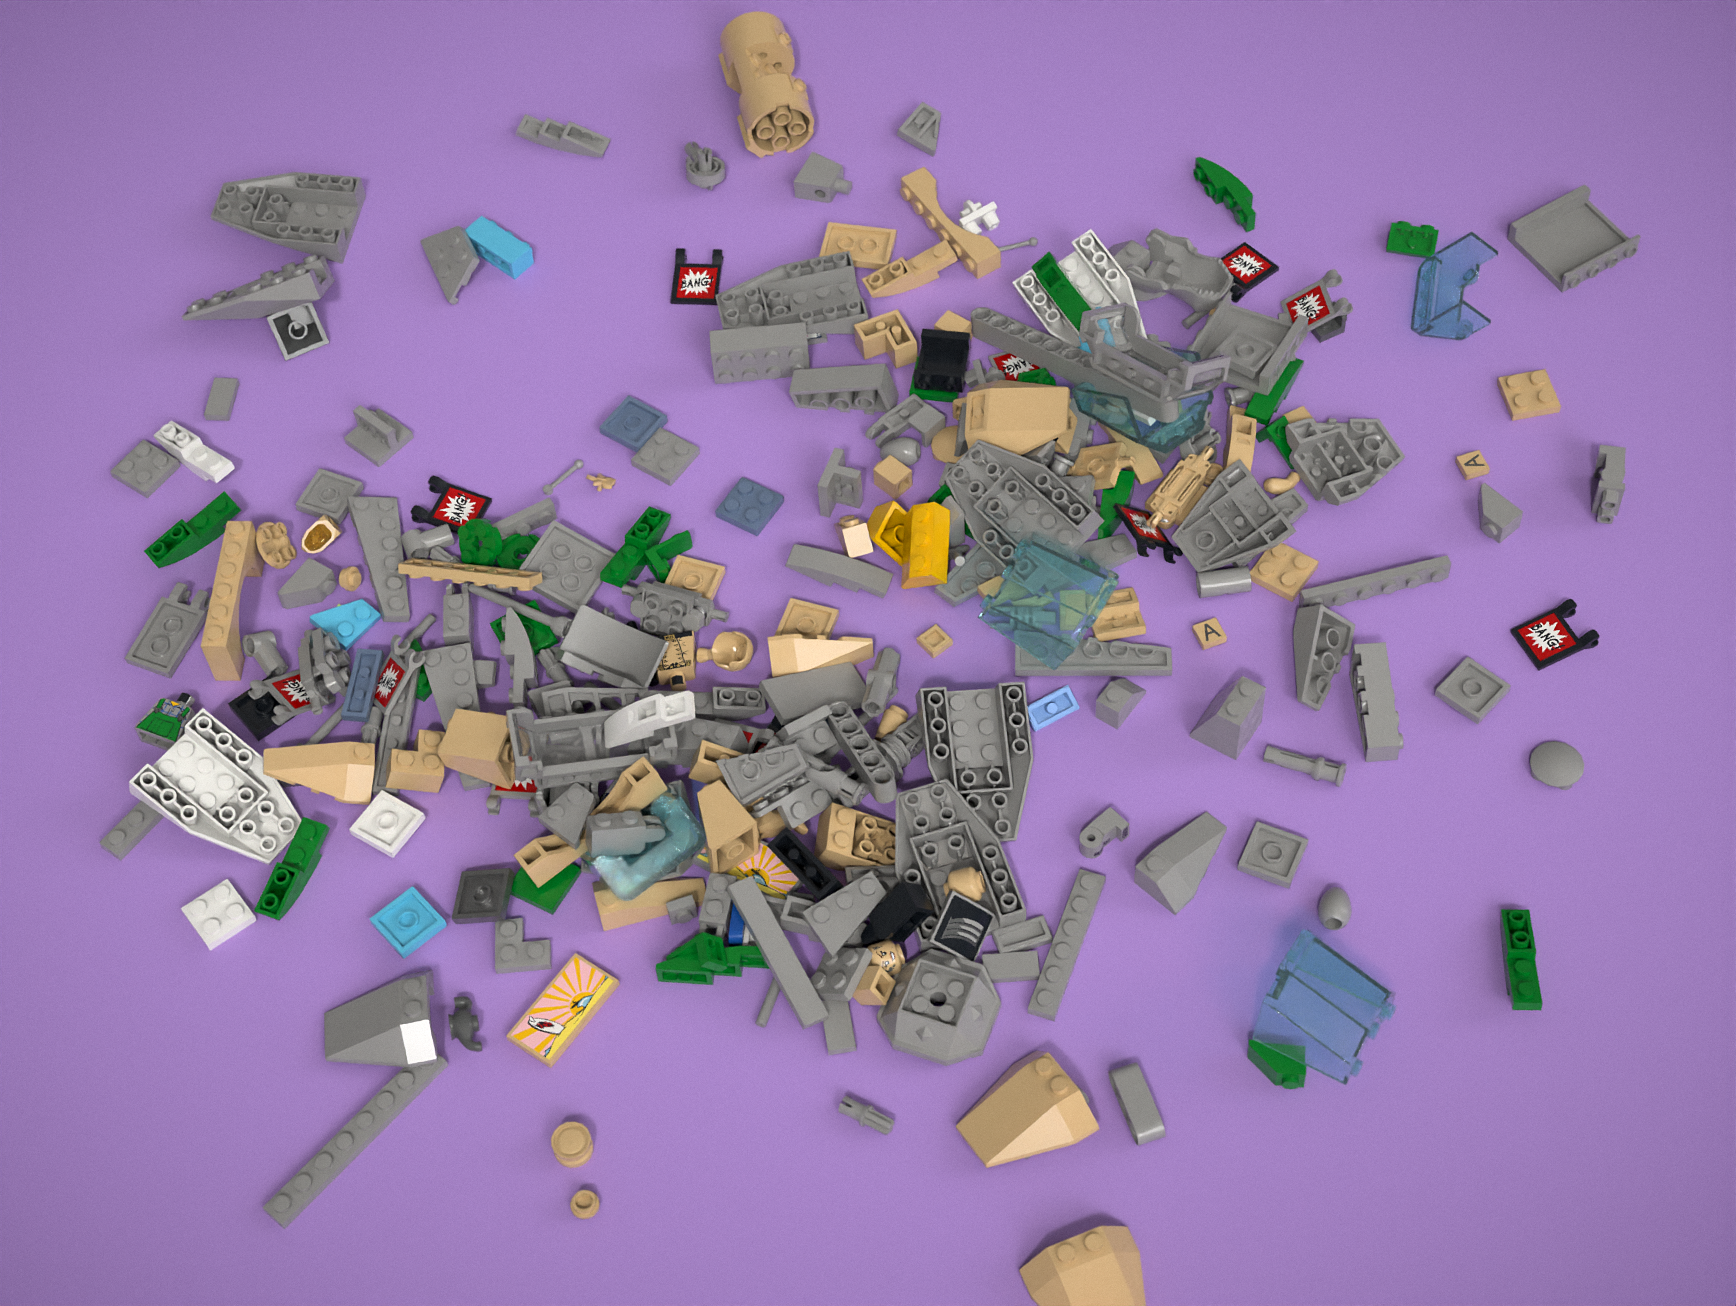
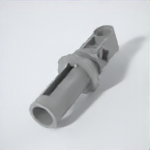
[827,713,924,808]

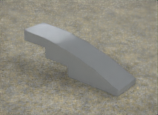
[516,114,611,158]
[785,544,893,598]

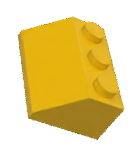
[901,502,950,589]

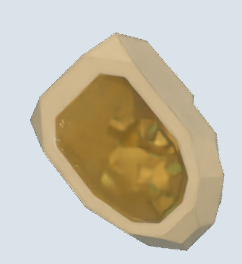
[301,514,342,554]

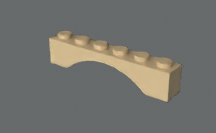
[900,167,1001,279]
[513,756,668,888]

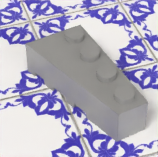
[789,364,899,415]
[1349,642,1404,762]
[627,718,749,768]

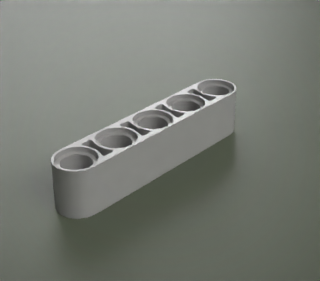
[828,701,897,803]

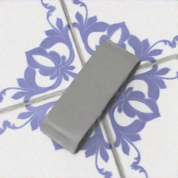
[1108,1062,1166,1146]

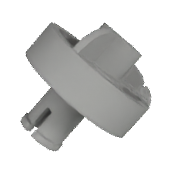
[684,142,725,191]
[1178,409,1221,464]

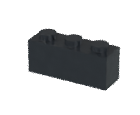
[767,827,844,901]

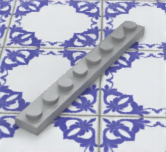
[262,1053,448,1229]

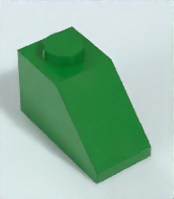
[1247,1040,1307,1089]

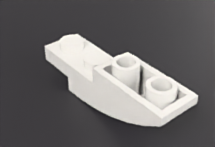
[153,420,235,483]
[604,690,695,748]

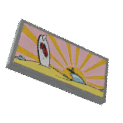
[692,840,803,900]

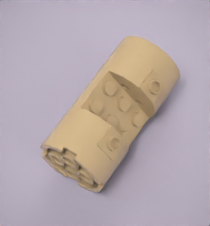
[718,11,814,158]

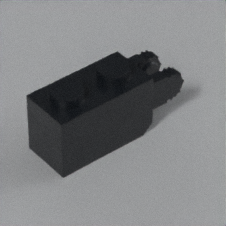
[861,882,935,946]

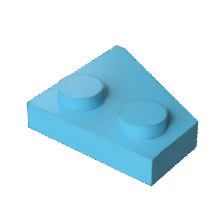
[309,599,381,651]

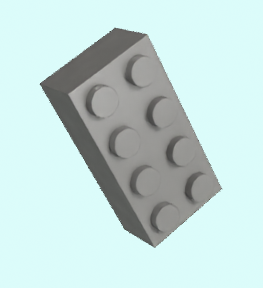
[709,322,810,384]

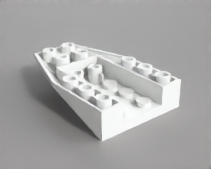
[1012,229,1147,347]
[129,708,302,865]

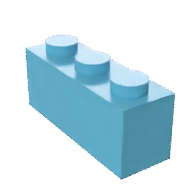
[465,216,534,279]

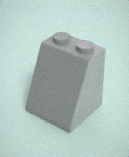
[1190,676,1266,760]

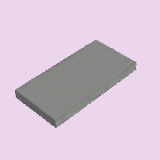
[759,662,866,726]

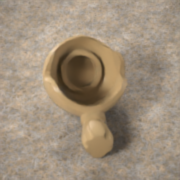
[696,631,753,672]

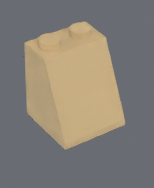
[437,709,528,789]
[697,780,759,874]

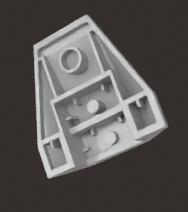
[1172,459,1297,573]
[324,970,438,1067]

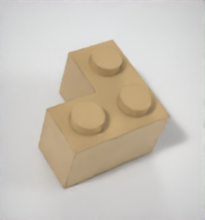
[854,309,918,369]
[386,729,445,793]

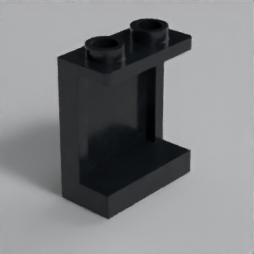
[913,329,971,393]

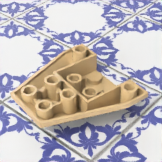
[965,380,1070,456]

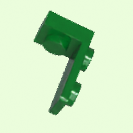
[1256,416,1294,470]
[644,530,693,583]
[666,932,728,972]

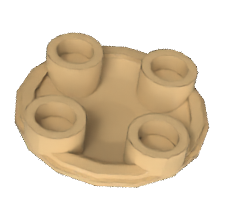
[931,425,964,464]
[256,522,297,569]

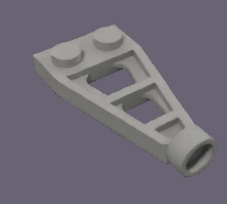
[541,687,649,745]

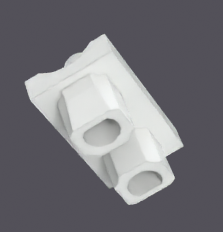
[959,200,1000,235]

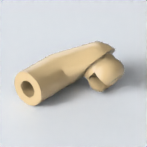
[1263,471,1301,495]

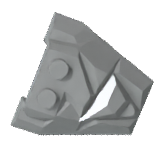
[1285,418,1405,506]

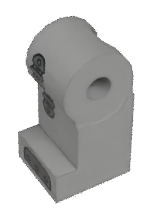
[1079,807,1129,859]

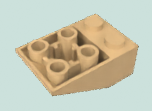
[814,803,896,871]

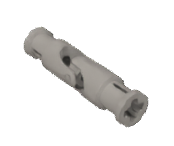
[764,736,868,806]

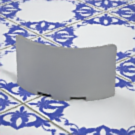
[554,605,669,689]

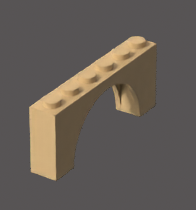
[201,521,265,681]

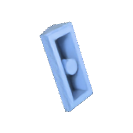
[1027,685,1080,732]

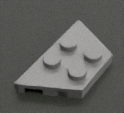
[420,226,480,305]

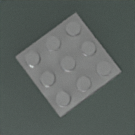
[519,520,615,614]

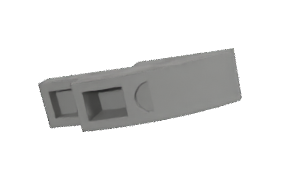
[500,607,538,708]
[667,687,766,722]
[763,895,868,948]

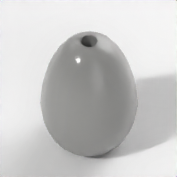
[880,437,921,466]
[1318,887,1352,930]

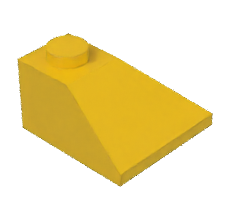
[867,500,907,567]

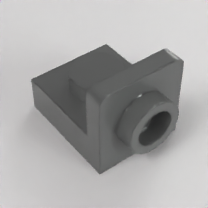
[1311,302,1347,343]

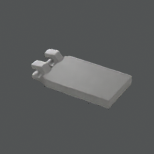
[124,582,211,679]

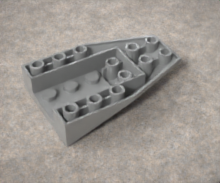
[210,172,366,264]
[715,251,868,334]
[182,254,335,320]
[944,440,1104,596]
[915,682,1033,842]
[895,779,1026,954]

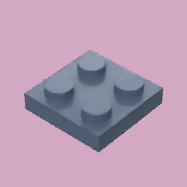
[599,395,668,453]
[715,477,784,537]

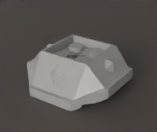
[876,949,1001,1066]

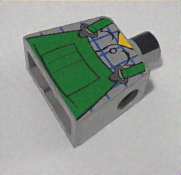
[134,693,195,751]

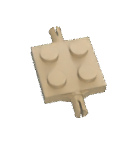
[1066,442,1136,490]

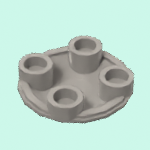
[1530,741,1584,790]

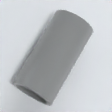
[1196,566,1252,598]

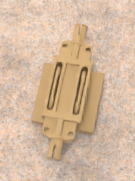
[1145,446,1214,529]

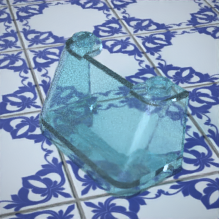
[580,792,706,901]

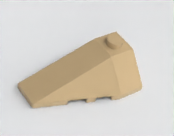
[767,634,874,678]
[263,742,375,805]
[592,877,706,931]

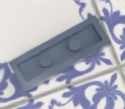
[341,648,385,722]

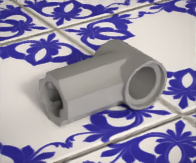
[401,524,455,559]
[242,630,288,677]

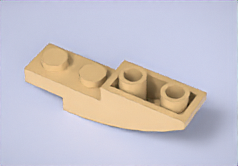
[862,240,958,298]
[1223,405,1257,472]

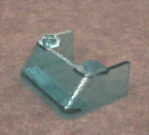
[1411,231,1498,341]

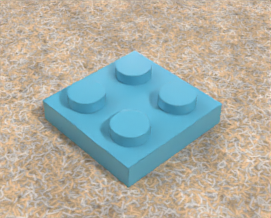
[369,886,447,959]

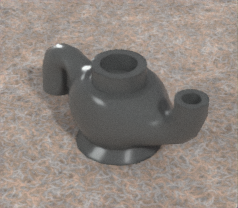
[448,996,482,1052]

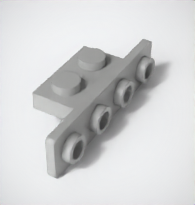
[748,763,841,830]

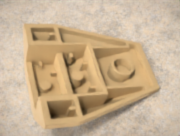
[956,1051,1099,1168]
[1019,1226,1146,1306]

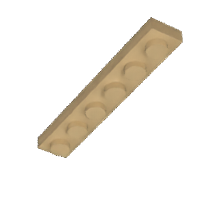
[398,558,542,591]

